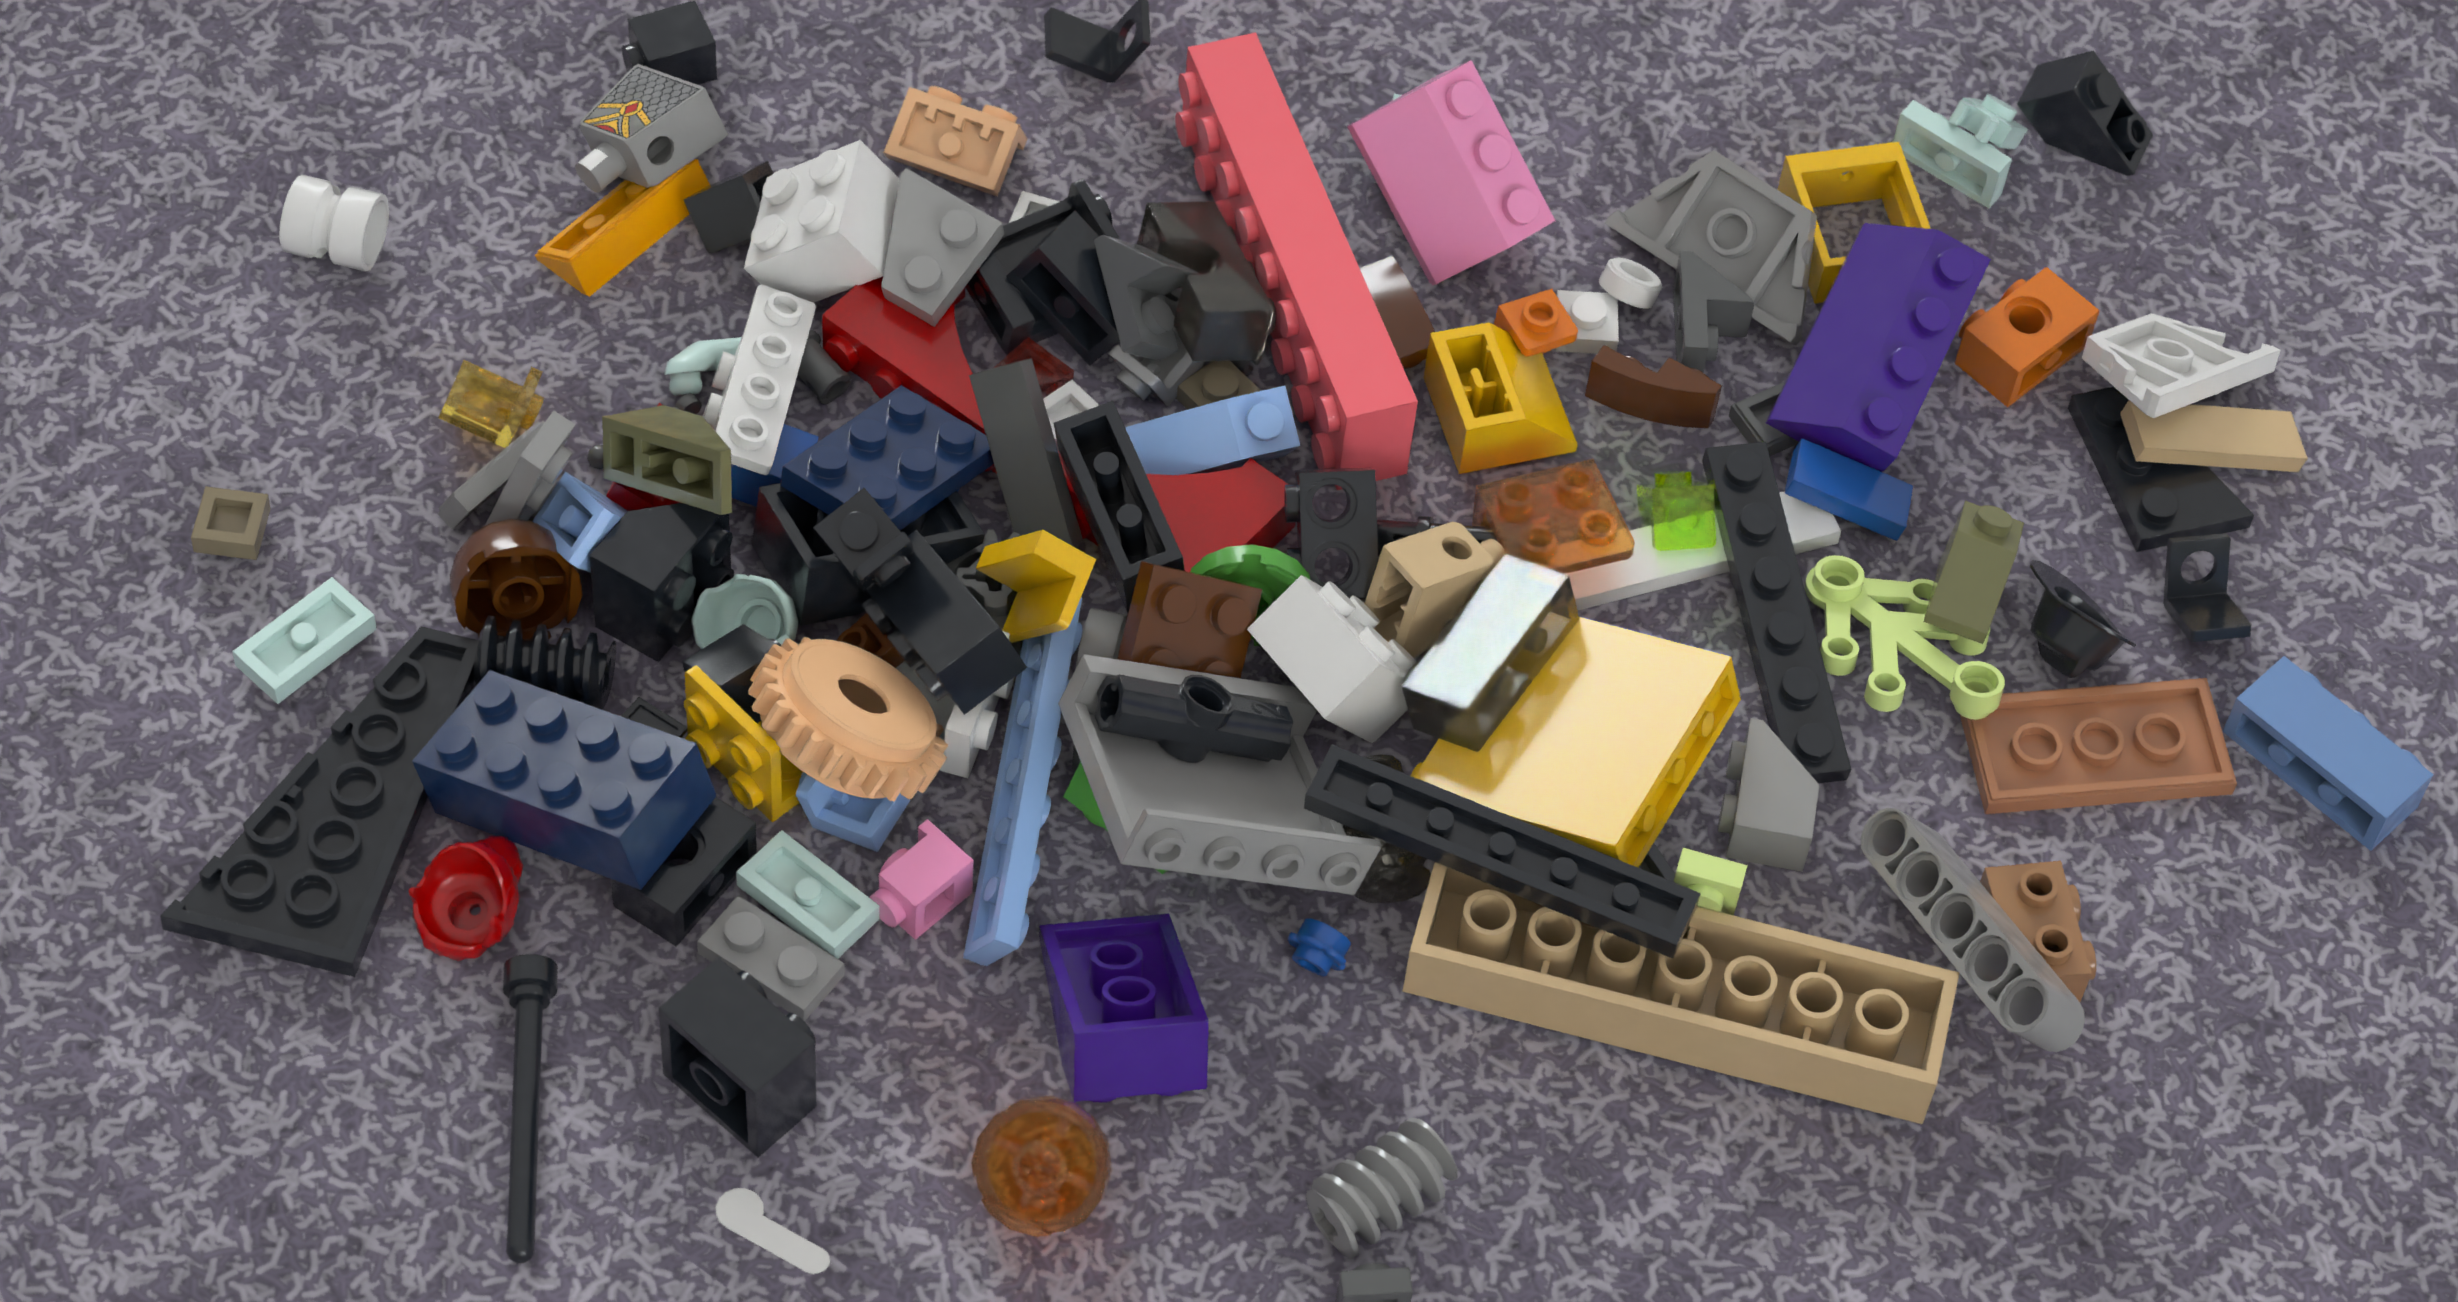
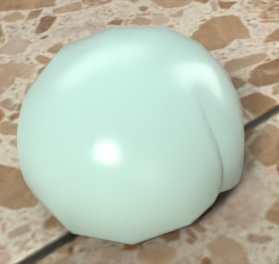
[691,574,799,649]

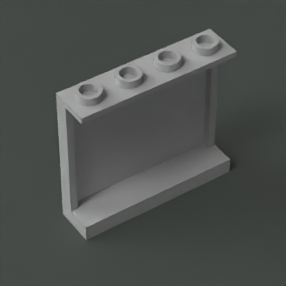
[1058,654,1382,895]

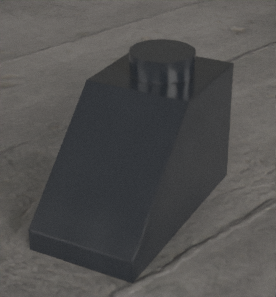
[1006,211,1120,366]

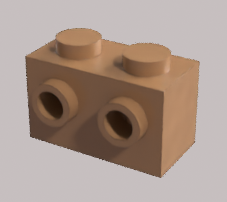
[1980,860,2096,1002]

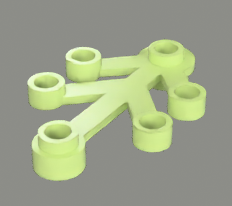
[1805,555,2005,720]

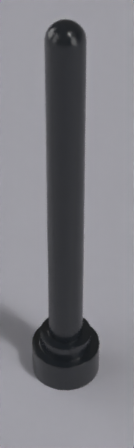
[503,954,558,1264]

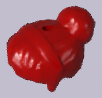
[409,835,524,961]

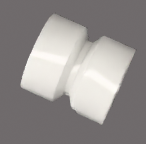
[279,175,389,272]

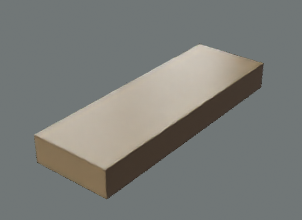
[2120,400,2308,472]

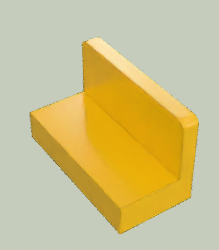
[976,530,1096,643]

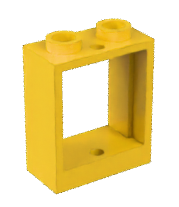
[1777,141,1931,304]

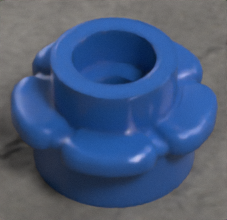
[1287,918,1351,977]

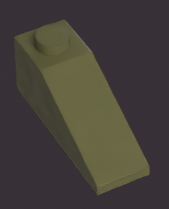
[602,405,732,515]

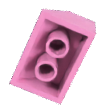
[1347,60,1556,286]

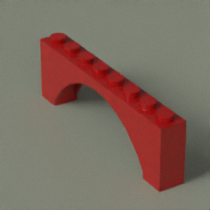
[822,276,1296,572]

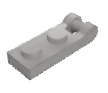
[485,411,575,526]

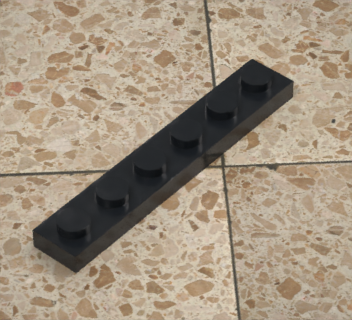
[1702,442,1851,784]
[1304,744,1701,959]

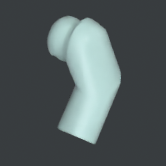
[665,337,741,396]

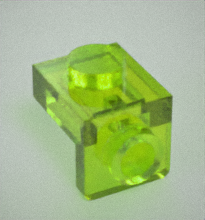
[1637,471,1716,551]

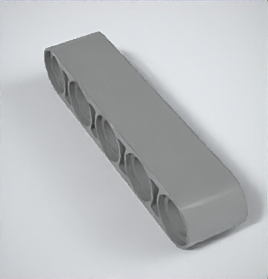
[1861,808,2085,1052]

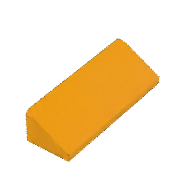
[535,159,710,297]

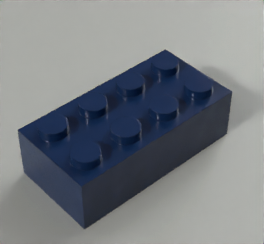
[412,670,717,890]

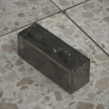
[1401,554,1580,752]

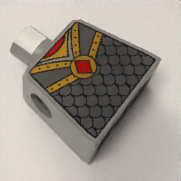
[575,64,728,193]

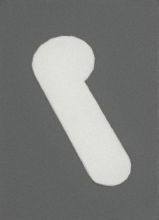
[716,1188,830,1274]

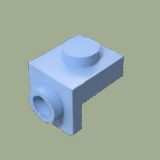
[796,772,910,852]

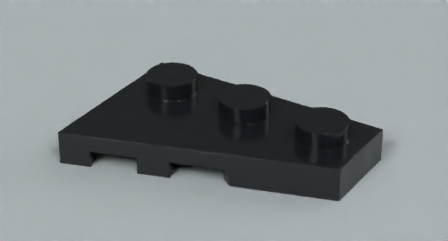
[2068,386,2254,552]

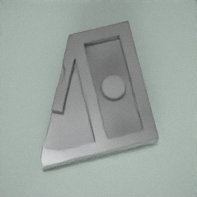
[881,168,1005,327]

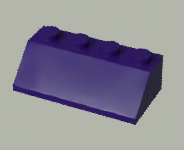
[1766,223,1991,472]

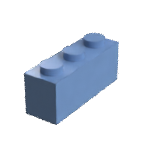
[2223,656,2434,851]

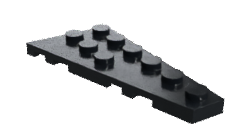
[160,626,479,977]

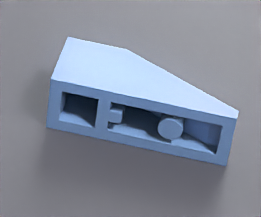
[1125,386,1301,475]

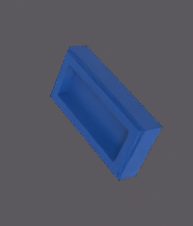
[1785,438,1913,541]

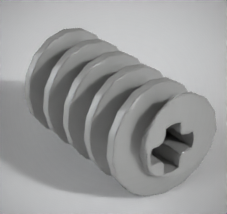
[1306,1117,1458,1259]

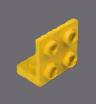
[684,665,803,823]

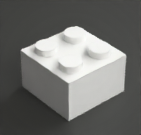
[744,140,900,303]
[1247,575,1427,743]

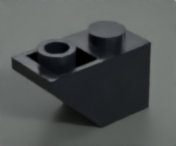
[2017,50,2153,176]

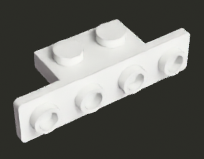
[703,285,816,475]

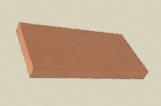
[1960,678,2237,814]

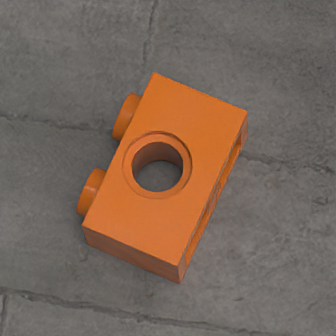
[1955,267,2100,408]

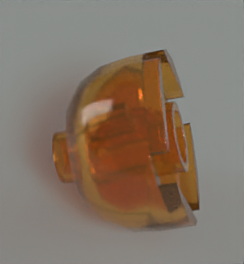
[971,1096,1112,1237]

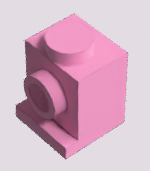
[869,819,974,940]

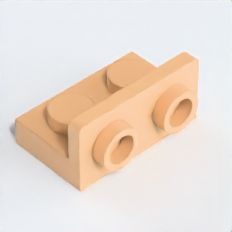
[884,86,1027,196]

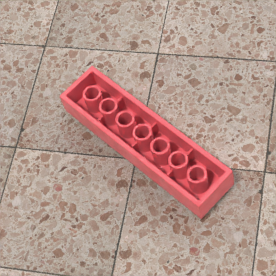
[1175,32,1418,490]

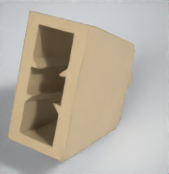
[1365,521,1509,658]

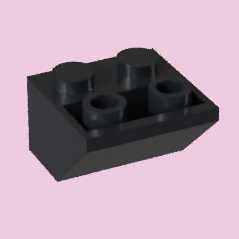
[590,503,734,662]

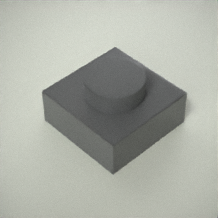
[1335,1263,1413,1302]

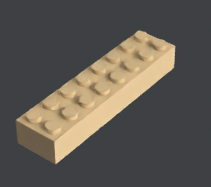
[1403,862,1960,1124]

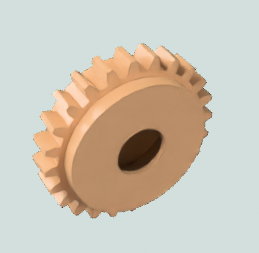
[748,637,948,801]

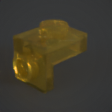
[438,360,545,448]

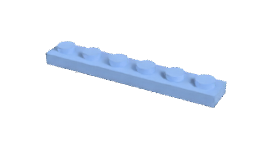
[963,597,1082,966]

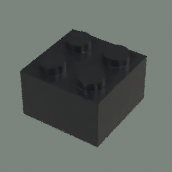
[659,957,817,1158]

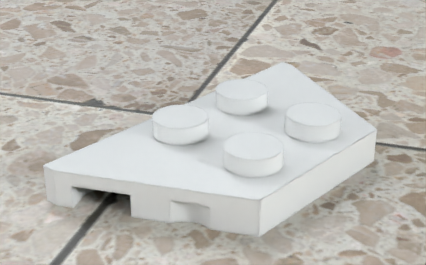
[2082,313,2280,418]

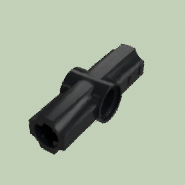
[1094,674,1294,763]

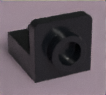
[813,488,914,591]

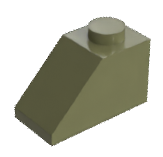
[1923,500,2024,644]

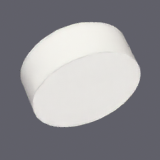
[1599,258,1662,309]

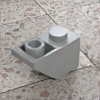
[1717,718,1820,872]

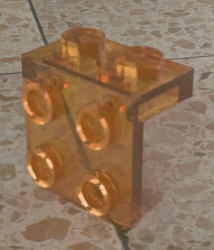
[1472,459,1635,582]

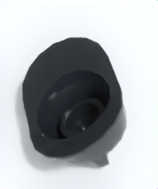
[2030,560,2136,678]

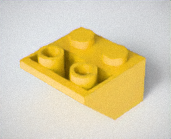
[1423,322,1578,474]

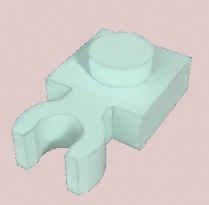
[1948,94,2028,149]

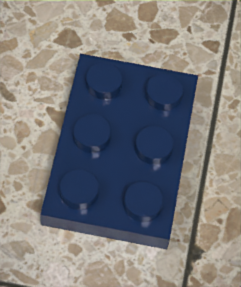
[780,385,994,530]

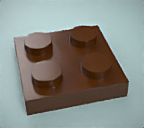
[1117,561,1263,678]

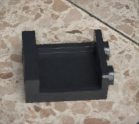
[965,178,1121,355]

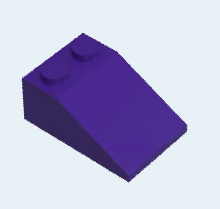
[1039,913,1209,1103]

